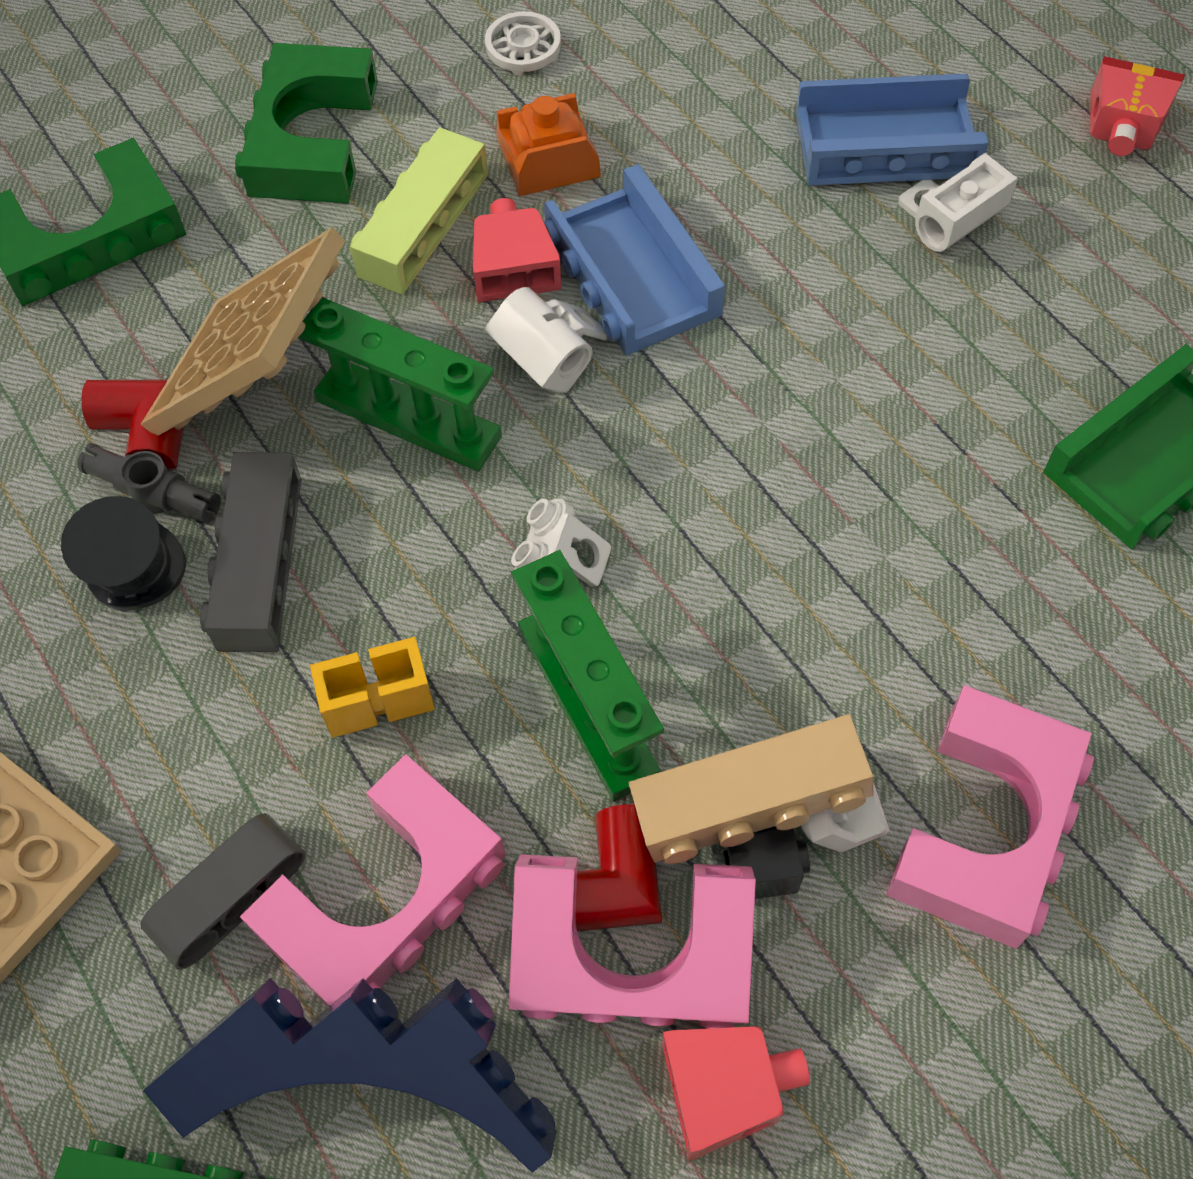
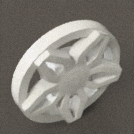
[485,11,561,75]

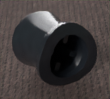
[61,496,186,610]

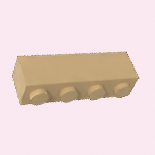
[628,714,874,864]

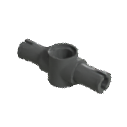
[77,443,221,523]

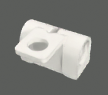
[898,153,1018,252]
[484,287,608,393]

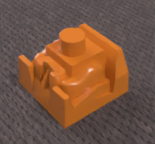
[497,93,601,197]

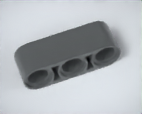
[140,813,306,970]

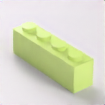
[350,127,488,295]

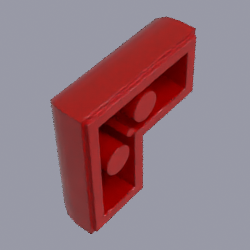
[81,379,184,469]
[575,804,662,931]

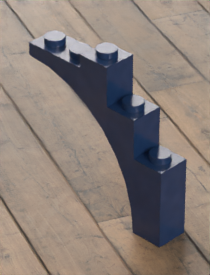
[143,978,557,1173]

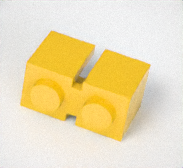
[310,637,435,738]

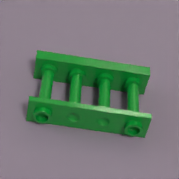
[298,297,502,472]
[511,550,664,802]

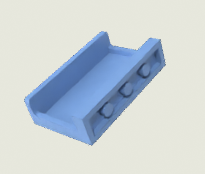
[796,74,989,186]
[543,164,725,356]

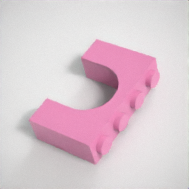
[886,685,1094,949]
[240,754,506,1007]
[508,854,756,1028]

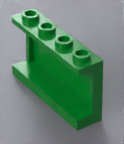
[1043,344,1193,550]

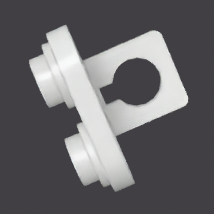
[511,498,611,587]

